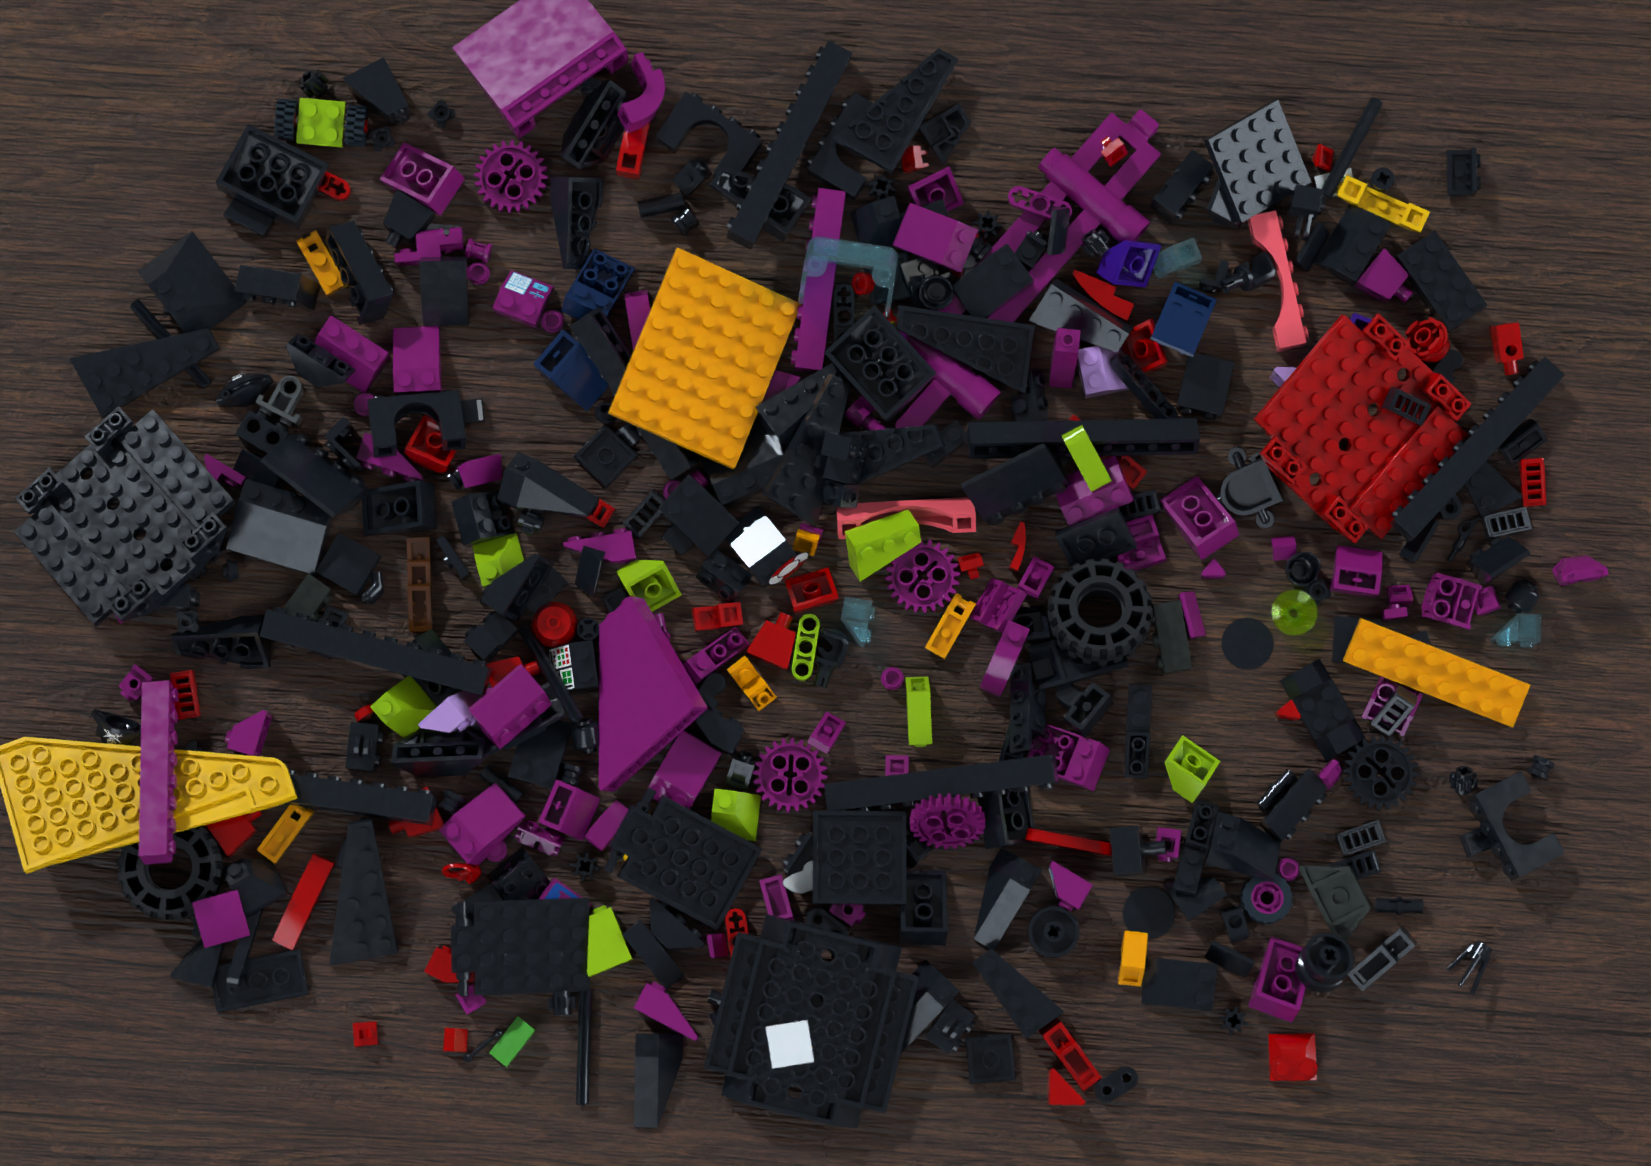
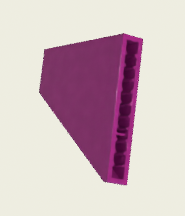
[599,596,708,792]

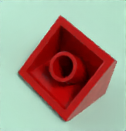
[1121,319,1168,374]
[785,567,839,615]
[1047,1068,1086,1105]

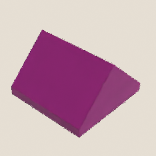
[907,167,964,212]

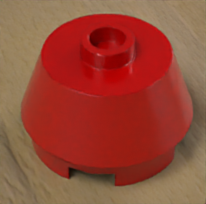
[1405,317,1450,363]
[532,602,578,647]

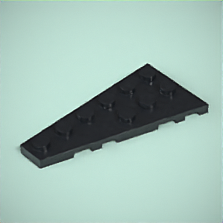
[69,328,221,418]
[329,818,398,966]

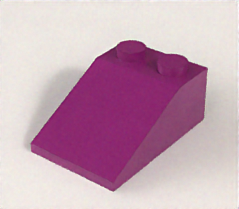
[379,142,465,216]
[893,203,978,272]
[393,326,442,395]
[1159,476,1239,560]
[646,730,722,810]
[439,783,526,865]
[1248,936,1306,1023]
[634,981,699,1041]

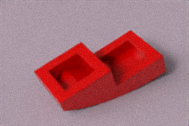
[1009,521,1026,573]
[692,602,743,632]

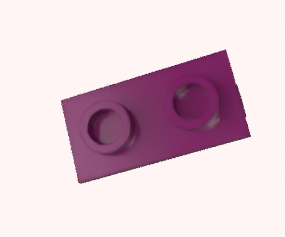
[515,820,565,856]

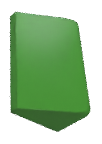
[489,1016,536,1067]

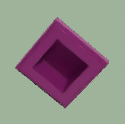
[707,933,728,959]

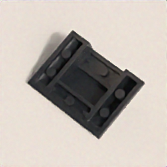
[137,231,247,333]

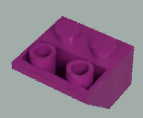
[1330,545,1382,598]
[538,779,600,842]

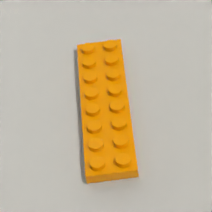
[1343,618,1530,728]

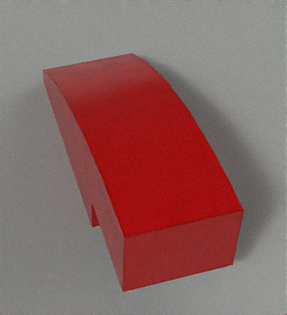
[1071,270,1134,323]
[1038,1017,1102,1091]

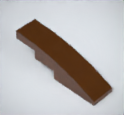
[406,536,433,632]

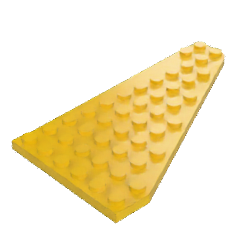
[0,737,297,874]

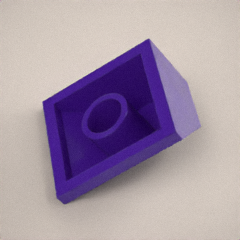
[1096,240,1161,288]

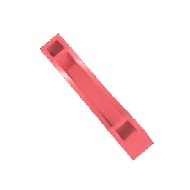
[1247,210,1309,352]
[836,497,976,539]

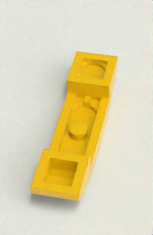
[1337,175,1430,233]

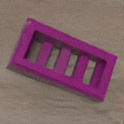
[1317,759,1342,790]

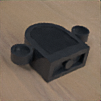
[1217,446,1284,528]

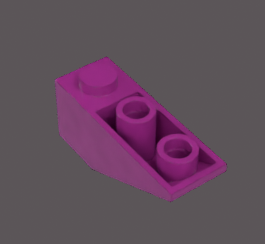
[356,433,424,482]
[563,528,637,564]
[683,626,750,686]

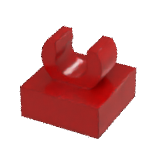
[1100,136,1128,167]
[902,146,929,173]
[957,552,984,580]
[353,1021,378,1047]

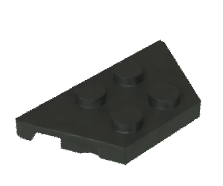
[1299,865,1372,941]

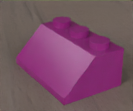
[314,315,391,393]
[1056,456,1133,526]
[468,664,552,749]

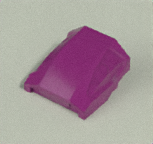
[1552,555,1609,586]
[1422,573,1482,630]
[1361,676,1424,737]

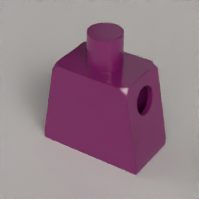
[1355,248,1413,303]

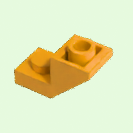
[727,656,777,711]
[1118,930,1148,987]

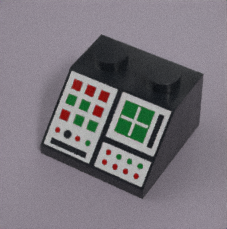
[548,640,599,693]

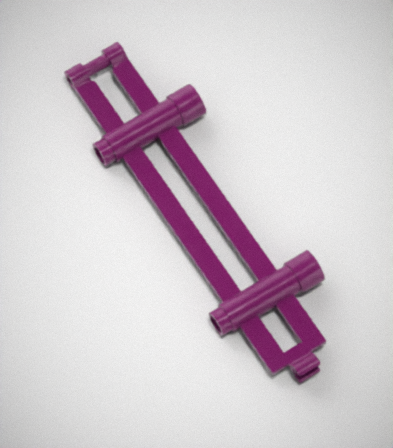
[844,109,1161,431]

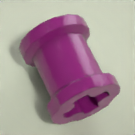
[464,239,492,264]

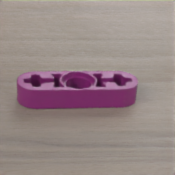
[1008,186,1072,220]

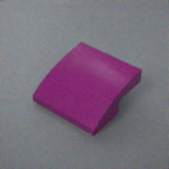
[1116,515,1166,571]
[969,578,1027,633]
[192,890,250,948]

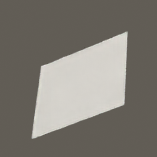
[766,1020,814,1068]

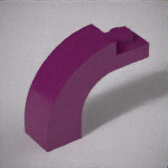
[618,52,665,133]
[979,620,1030,697]

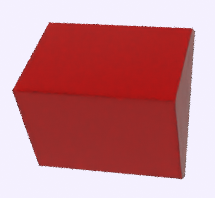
[1275,699,1300,721]
[443,1028,468,1052]

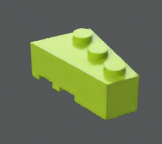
[845,509,921,582]

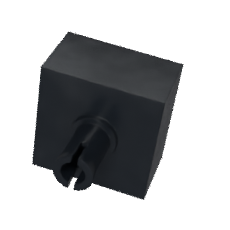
[1110,825,1166,876]

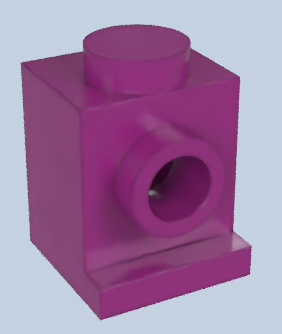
[118,664,156,702]
[1154,827,1181,862]
[829,905,866,927]

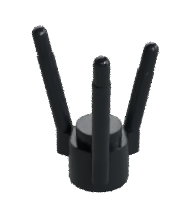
[1446,940,1492,995]

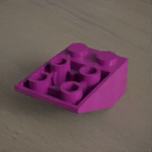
[1027,724,1110,792]

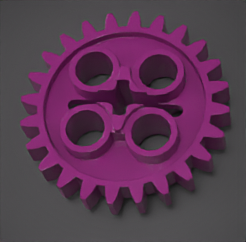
[474,140,548,214]
[885,539,960,614]
[753,738,828,813]
[910,793,985,850]

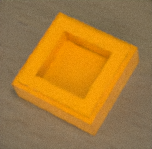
[792,529,820,557]

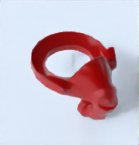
[442,862,482,884]

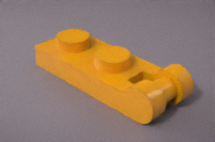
[296,230,347,297]
[925,593,976,660]
[257,805,315,864]

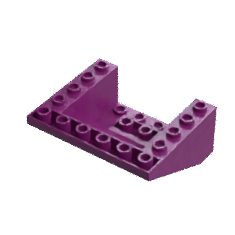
[452,0,629,140]

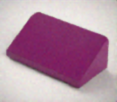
[457,454,502,488]
[1178,592,1206,640]

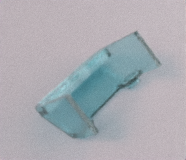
[799,236,898,317]

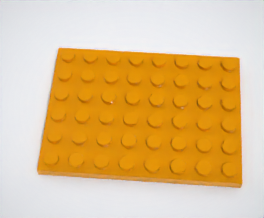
[608,247,801,469]

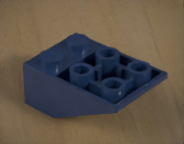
[561,248,635,320]
[1151,282,1217,357]
[533,329,609,411]

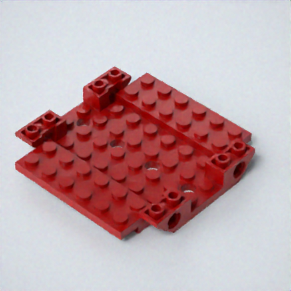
[1253,313,1472,543]

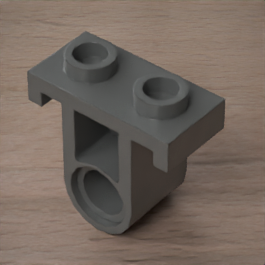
[255,375,304,427]

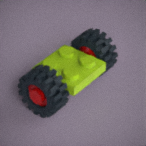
[274,98,369,148]

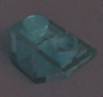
[1153,237,1202,279]
[841,597,876,649]
[1491,613,1541,648]

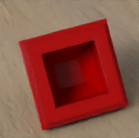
[1312,144,1334,172]

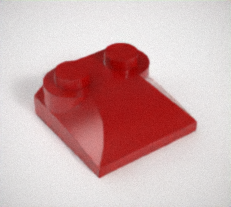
[404,415,466,473]
[1268,1033,1318,1081]

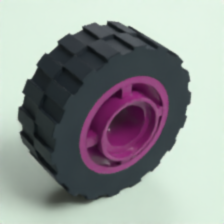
[1239,874,1293,925]

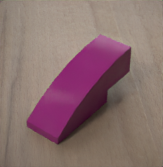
[759,874,794,920]

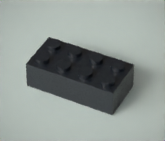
[1395,230,1487,333]

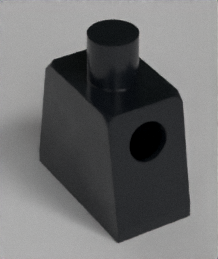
[383,190,436,249]

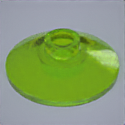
[1271,590,1318,636]

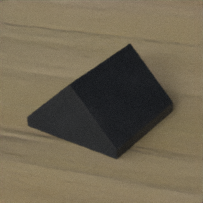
[1001,605,1050,643]

